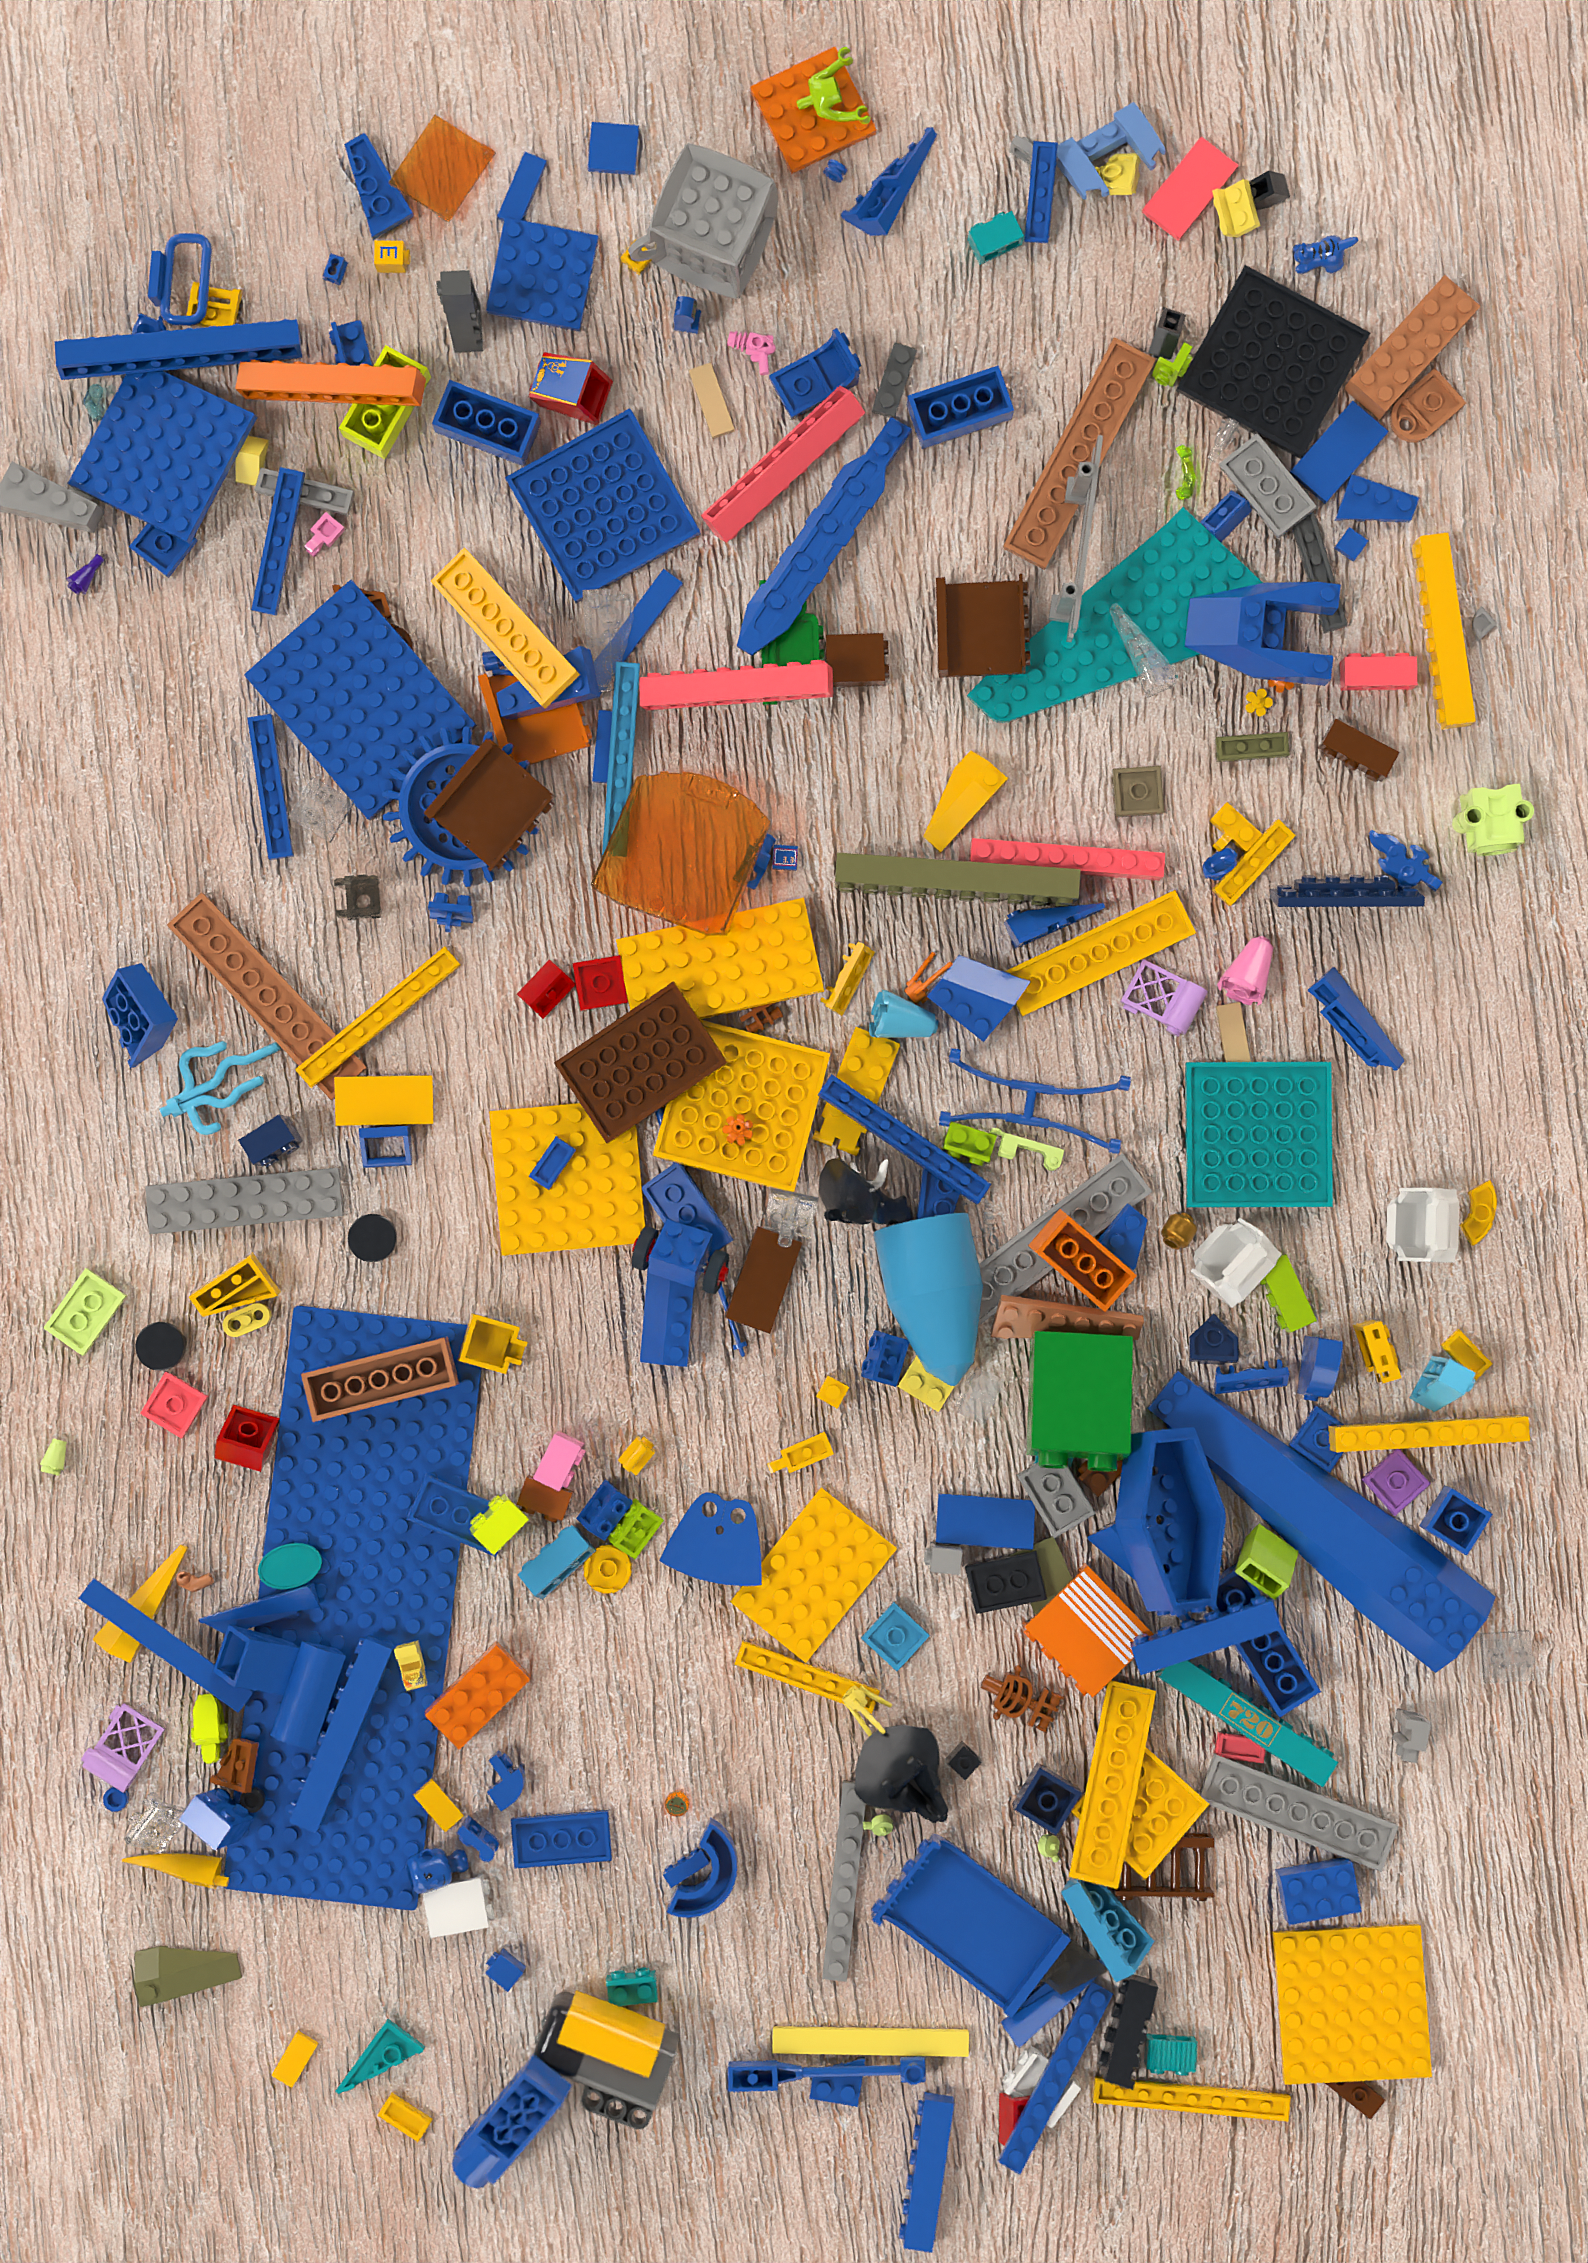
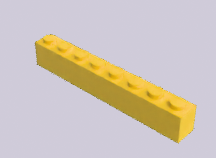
[1412,532,1476,730]
[1328,1415,1530,1452]

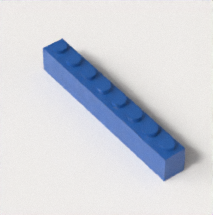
[288,1635,396,1833]

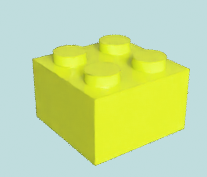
[469,1494,529,1555]

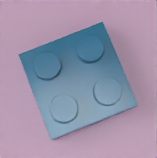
[861,1601,930,1671]

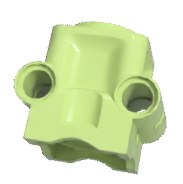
[1452,784,1534,856]

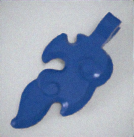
[1369,830,1443,891]

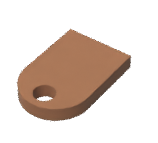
[1389,368,1466,443]

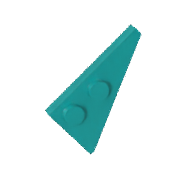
[335,2019,426,2094]

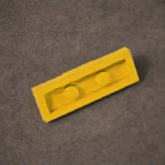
[820,942,875,1016]

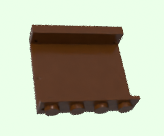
[936,573,1030,678]
[424,738,556,871]

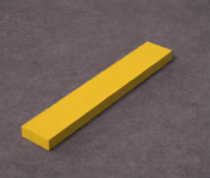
[734,1640,880,1714]

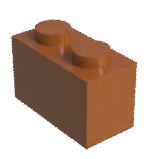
[516,1475,574,1523]

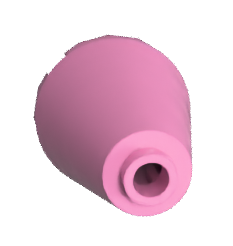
[1217,936,1273,1006]

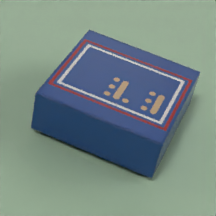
[772,845,798,871]

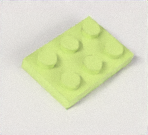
[43,1268,127,1356]

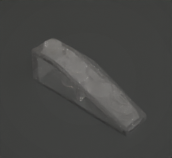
[582,589,634,692]
[1109,603,1178,698]

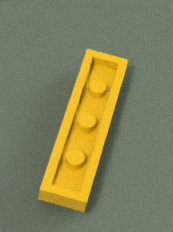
[1212,819,1296,906]

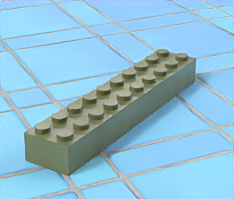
[834,852,1081,907]

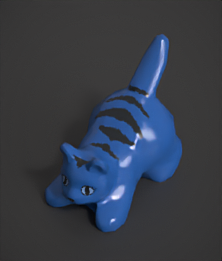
[1293,235,1358,274]

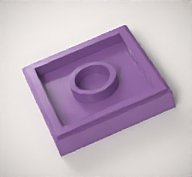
[1361,1449,1431,1516]

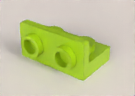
[942,1122,997,1166]
[607,1498,664,1559]

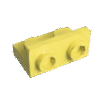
[1212,179,1260,238]

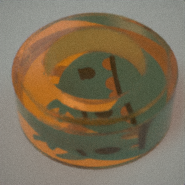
[665,1790,689,1817]

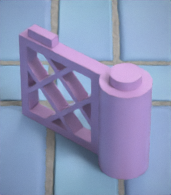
[1121,959,1208,1037]
[81,1703,165,1793]

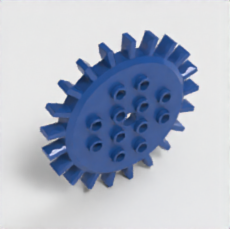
[382,726,540,887]

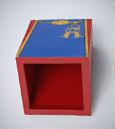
[528,352,613,426]

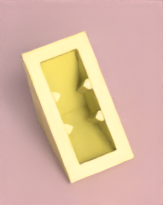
[236,436,269,486]

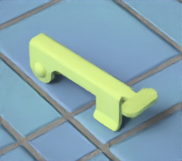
[989,1128,1064,1171]

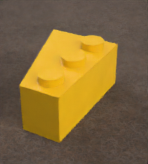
[189,1252,281,1317]

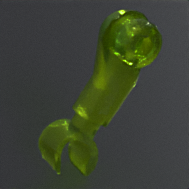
[1175,445,1196,500]

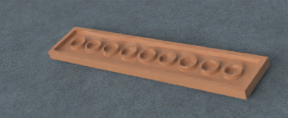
[1003,337,1156,570]
[167,892,368,1101]

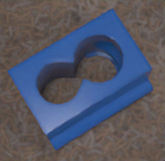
[323,253,348,285]

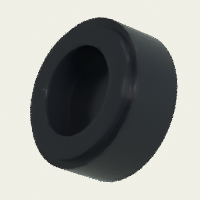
[239,1786,266,1813]

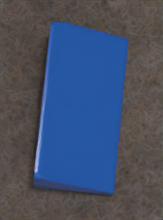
[1200,490,1252,542]

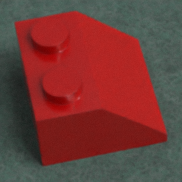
[214,1404,280,1472]

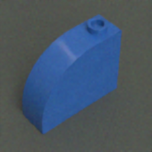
[1297,1336,1343,1401]

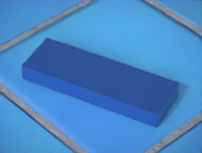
[497,152,547,222]
[592,710,612,784]

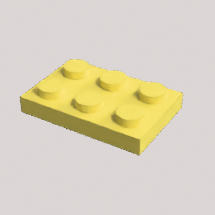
[897,1350,977,1412]

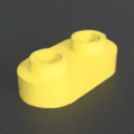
[223,1303,271,1337]

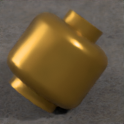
[1161,1213,1197,1250]

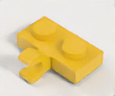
[1210,802,1262,853]

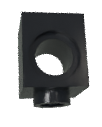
[946,1741,982,1781]

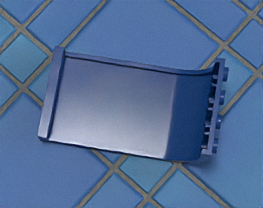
[871,1833,1071,2019]

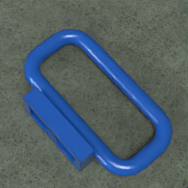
[148,233,212,326]

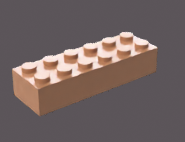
[1344,275,1480,420]
[301,1337,459,1422]

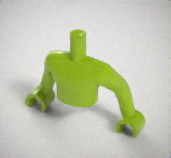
[796,47,871,124]

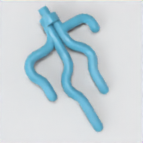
[159,1041,281,1135]

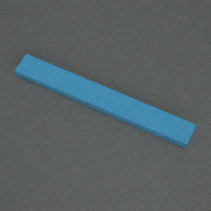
[602,662,640,857]

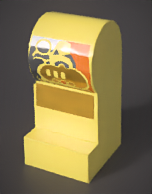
[394,1640,427,1691]

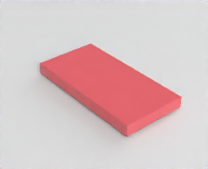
[1142,136,1239,241]

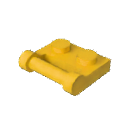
[186,282,242,328]

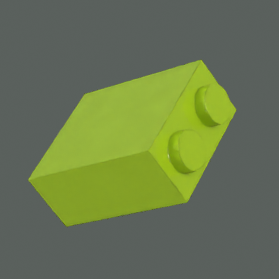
[1235,1523,1299,1600]

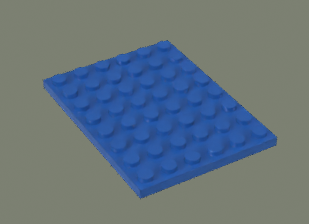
[244,580,477,820]

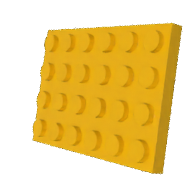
[730,1487,897,1663]

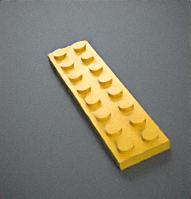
[431,547,580,709]
[1005,890,1196,1017]
[1068,1680,1156,1889]

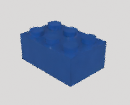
[1275,1857,1362,1925]

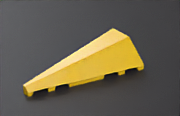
[93,1544,189,1663]

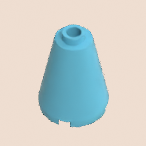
[869,990,939,1038]

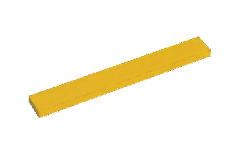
[295,946,461,1089]
[1092,2076,1291,2122]

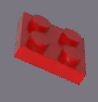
[572,955,628,1011]

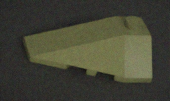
[134,1946,242,2007]

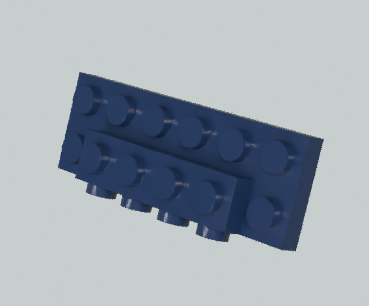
[1270,875,1425,907]

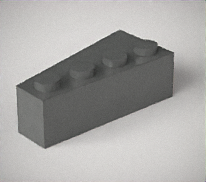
[436,270,483,353]

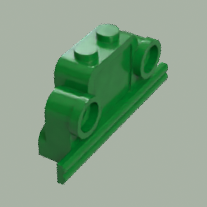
[759,580,824,705]

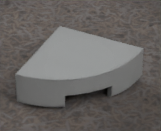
[1472,606,1497,641]

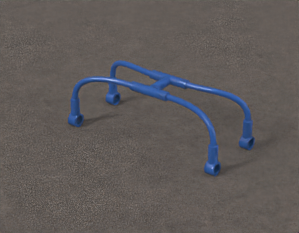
[939,1048,1131,1154]

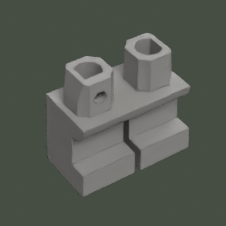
[1392,1709,1431,1763]

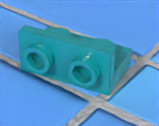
[605,1967,658,2006]

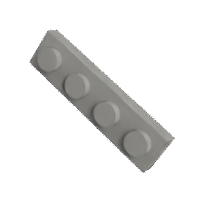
[255,468,355,516]

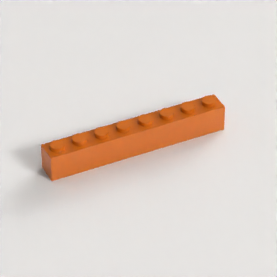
[235,360,426,406]

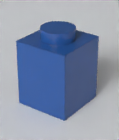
[485,1948,526,1992]

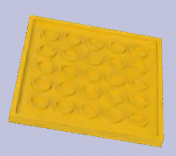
[653,1020,830,1194]
[489,1103,645,1256]
[1273,1924,1432,2085]

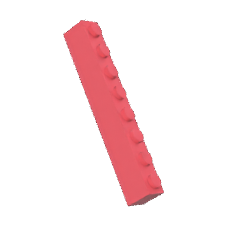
[701,386,865,543]
[639,660,833,711]
[969,838,1165,881]

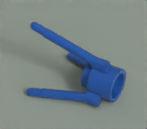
[482,651,514,676]

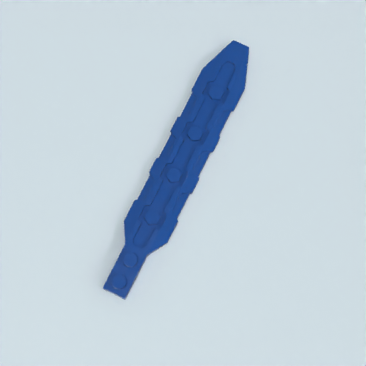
[737,417,911,656]

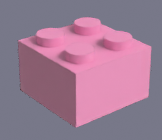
[533,1431,586,1491]

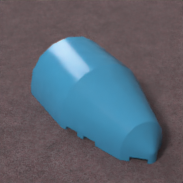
[873,1213,983,1386]

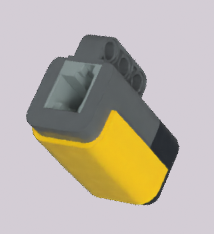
[533,1990,680,2130]

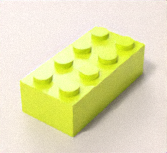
[339,345,431,459]

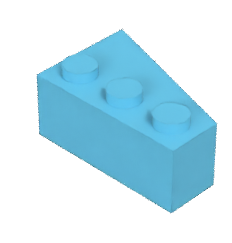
[1409,1356,1476,1412]

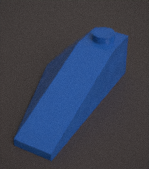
[1004,903,1106,949]

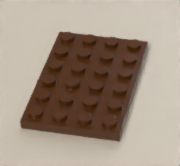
[554,981,728,1144]

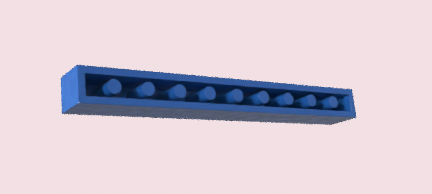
[54,319,303,380]

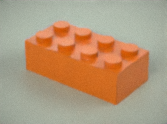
[1028,1209,1137,1312]
[425,1641,531,1750]

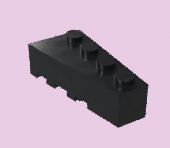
[1097,1974,1158,2090]

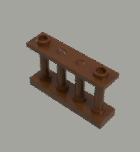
[1113,1833,1214,1901]

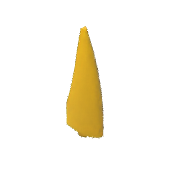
[121,1853,230,1889]

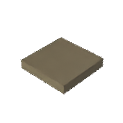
[1112,766,1164,818]

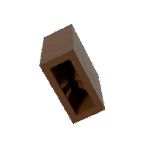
[825,633,889,687]

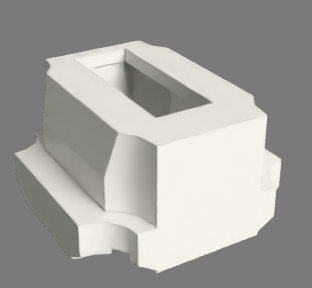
[1386,1188,1459,1263]
[1191,1218,1281,1308]

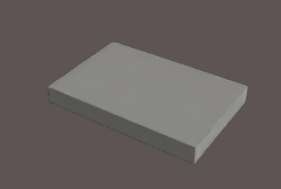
[1016,1462,1096,1539]

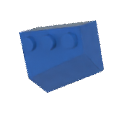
[927,954,1031,1042]
[102,963,178,1069]

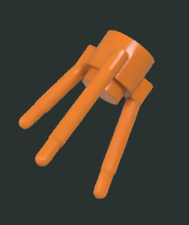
[903,952,953,1005]

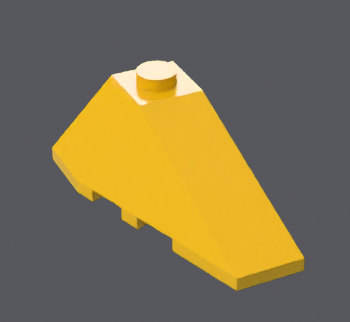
[923,750,1008,853]

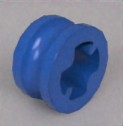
[823,159,847,183]

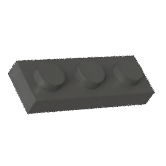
[872,342,917,419]

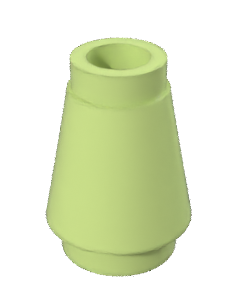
[40,1439,67,1476]

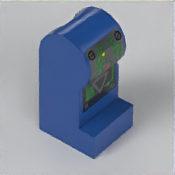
[673,296,702,334]

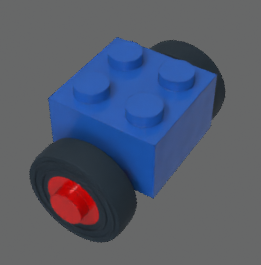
[632,1219,729,1294]

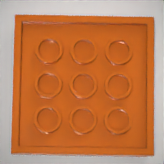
[750,46,877,174]

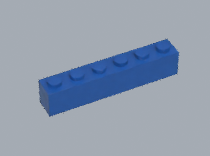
[1130,1595,1282,1676]
[898,2092,954,2253]

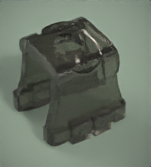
[334,875,382,921]

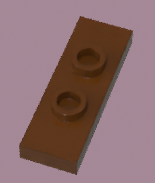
[1325,2081,1386,2120]

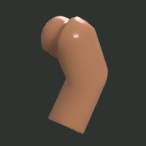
[176,1571,214,1592]

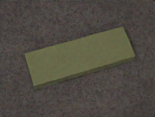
[1215,732,1290,762]

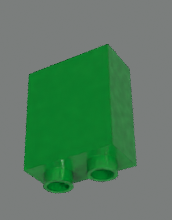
[1026,1331,1133,1472]

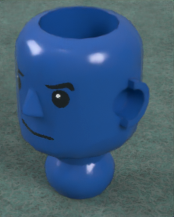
[406,1848,469,1894]

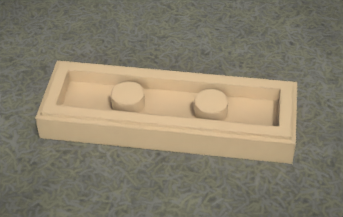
[688,363,735,439]
[1215,1002,1251,1062]

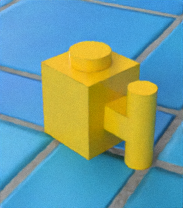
[618,1436,656,1475]

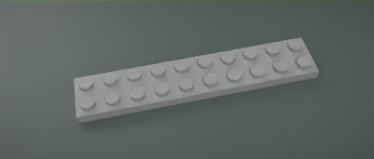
[978,1153,1152,1326]

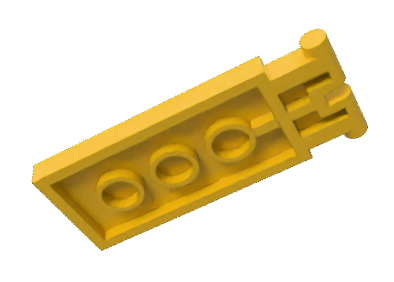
[812,1027,900,1156]

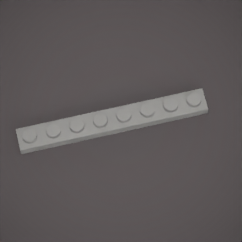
[822,1780,865,1982]

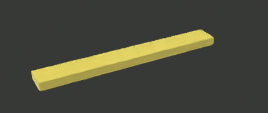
[772,2026,969,2057]

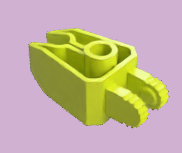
[191,1694,229,1764]

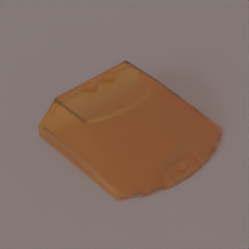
[591,771,771,936]

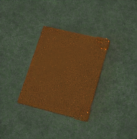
[389,115,496,222]

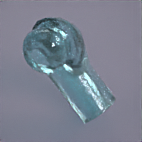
[83,384,103,422]

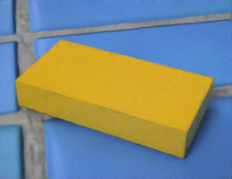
[1440,1329,1493,1381]
[413,1778,464,1832]
[271,2031,318,2088]
[377,2092,432,2142]

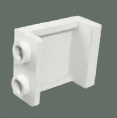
[423,1873,494,1938]
[1002,2046,1081,2128]

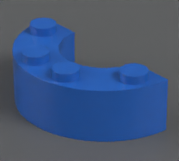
[666,1817,738,1918]

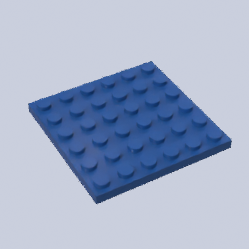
[68,371,258,544]
[505,408,701,603]

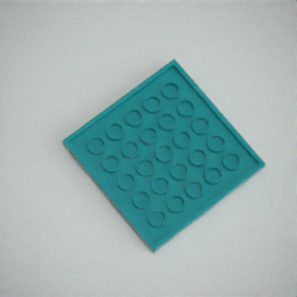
[1185,1062,1333,1207]

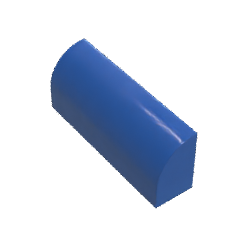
[270,1641,346,1750]

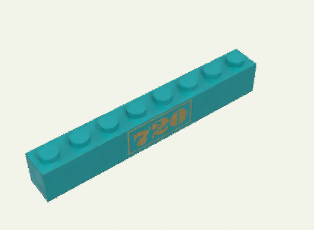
[1155,1659,1339,1787]

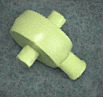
[863,1814,893,1836]
[1038,1834,1060,1862]

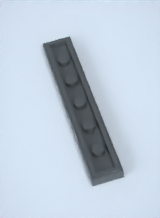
[1292,489,1348,634]

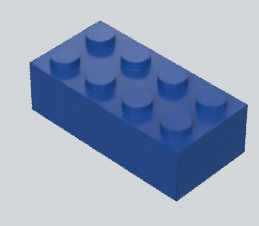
[906,365,1014,449]
[432,380,541,467]

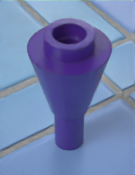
[66,554,104,595]

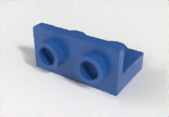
[329,320,373,366]
[861,1330,909,1387]
[576,1479,633,1540]

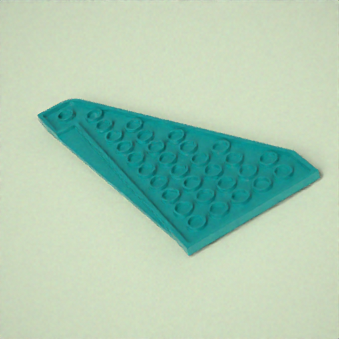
[967,507,1263,723]

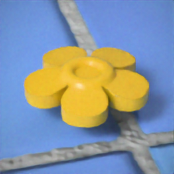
[1245,689,1273,717]

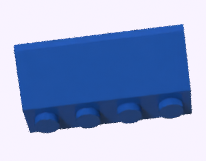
[640,1266,695,1367]

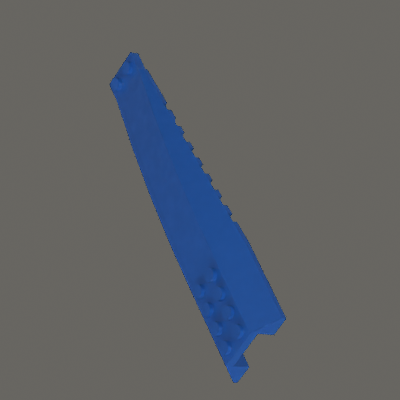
[1147,1371,1496,1673]

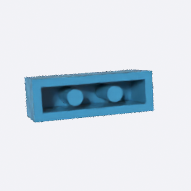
[517,1525,597,1600]

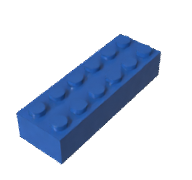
[1209,1562,1321,1718]

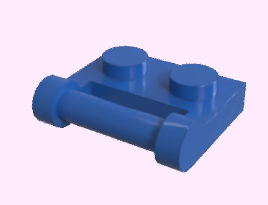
[457,1815,499,1862]

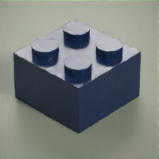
[238,1114,303,1168]
[1012,1762,1082,1836]

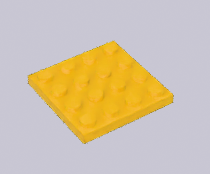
[1071,1747,1209,1880]

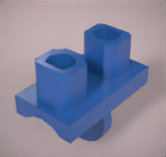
[428,892,474,933]

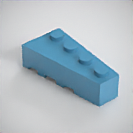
[1061,1878,1155,1982]

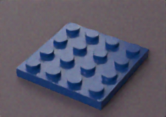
[486,217,599,332]

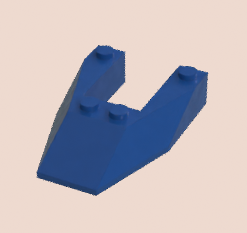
[1184,582,1341,686]

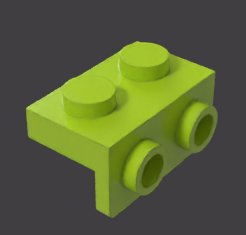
[1151,342,1193,387]

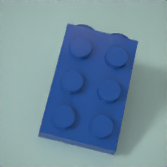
[769,328,861,420]

